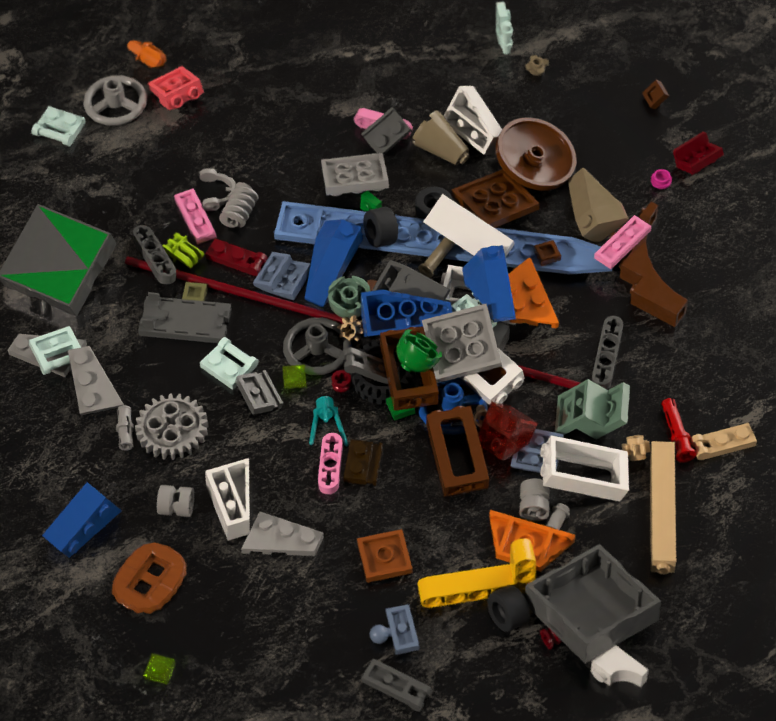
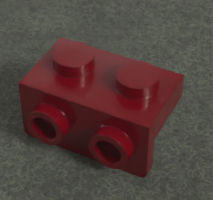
[673,132,724,175]

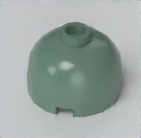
[328,276,370,319]

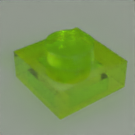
[283,364,306,389]
[144,654,175,684]

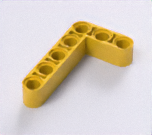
[417,539,536,608]

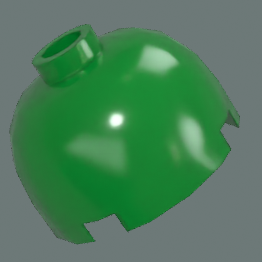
[396,329,442,372]

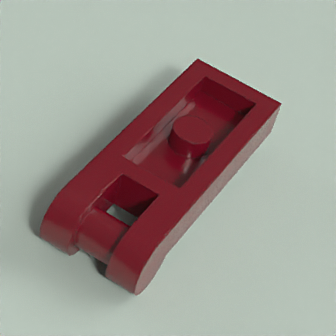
[205,238,268,276]

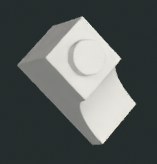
[591,645,648,687]

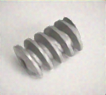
[219,182,258,228]

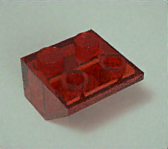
[478,402,538,461]

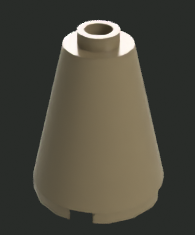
[412,111,470,165]

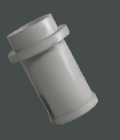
[545,503,570,530]

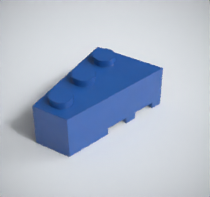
[42,482,122,558]

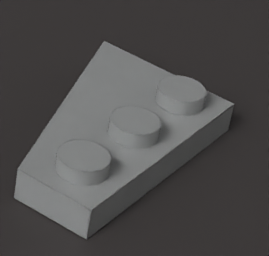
[8,334,87,377]
[68,346,124,415]
[241,512,324,556]

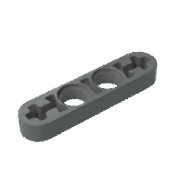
[133,225,176,284]
[592,316,623,389]

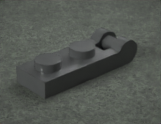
[344,348,400,386]
[361,659,432,711]

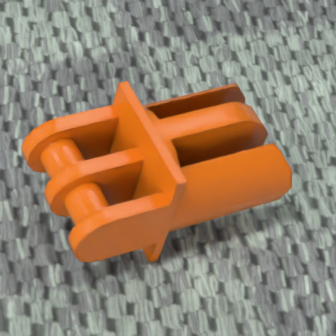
[128,41,166,67]

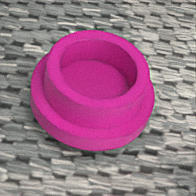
[651,169,672,189]

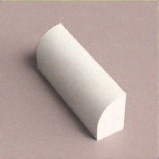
[424,194,514,257]

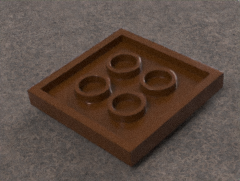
[452,169,540,228]

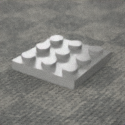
[321,153,389,196]
[422,304,502,383]

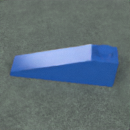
[305,219,363,308]
[462,245,516,322]
[361,290,452,337]

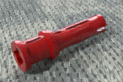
[661,398,696,462]

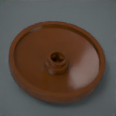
[496,118,576,191]

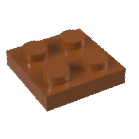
[357,529,413,583]

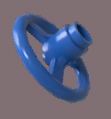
[418,377,488,436]

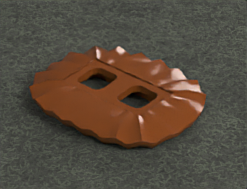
[112,543,187,614]

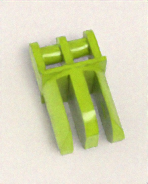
[162,233,204,269]

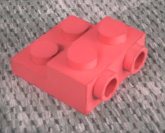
[148,66,204,110]

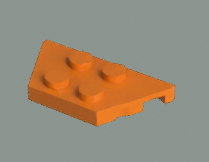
[508,258,559,328]
[489,510,576,572]

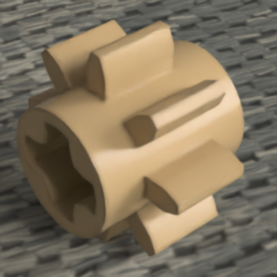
[337,315,364,341]
[622,435,651,461]

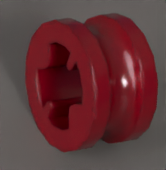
[331,370,352,392]
[540,627,561,649]

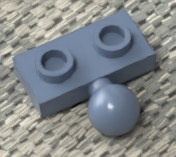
[370,604,419,655]

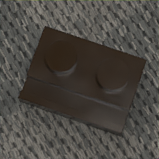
[344,440,383,486]

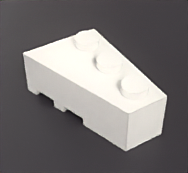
[444,86,502,155]
[205,458,250,540]

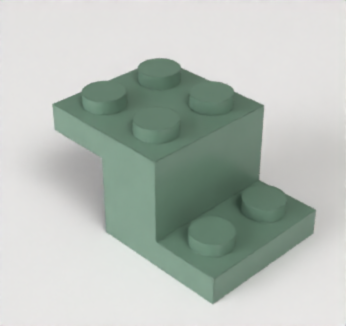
[555,379,630,440]

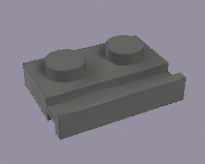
[361,107,412,155]
[235,370,283,415]

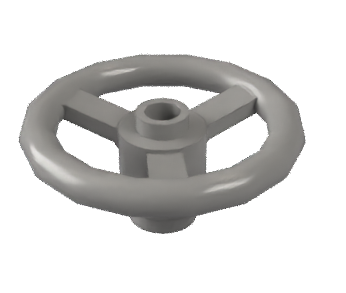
[83,76,147,126]

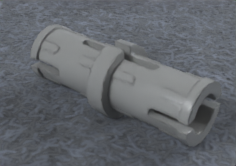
[116,405,134,450]

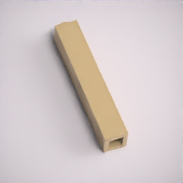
[650,441,676,574]

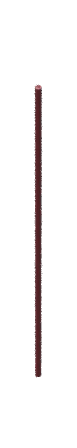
[125,256,581,389]

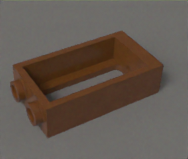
[380,326,439,411]
[426,406,489,497]

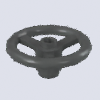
[283,317,352,375]

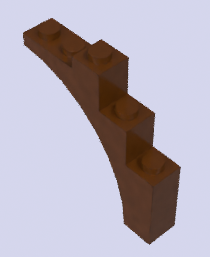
[609,201,688,327]

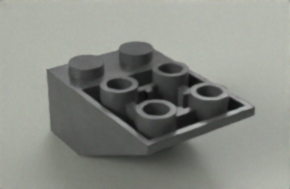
[372,260,450,301]

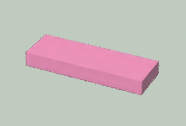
[174,188,217,244]
[594,215,651,269]

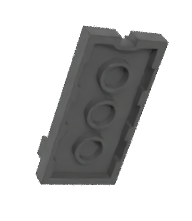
[138,292,232,343]

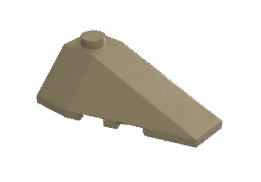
[568,168,629,244]

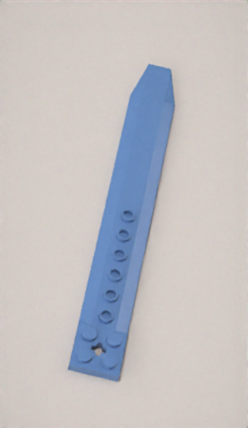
[274,201,613,274]

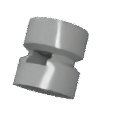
[519,478,550,521]
[157,485,194,517]

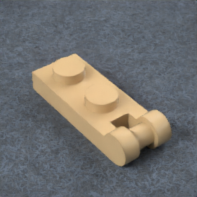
[690,423,757,460]

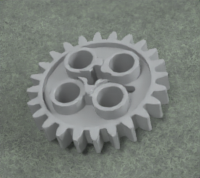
[135,393,209,460]

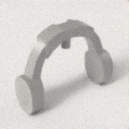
[200,168,236,211]

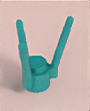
[309,396,349,447]

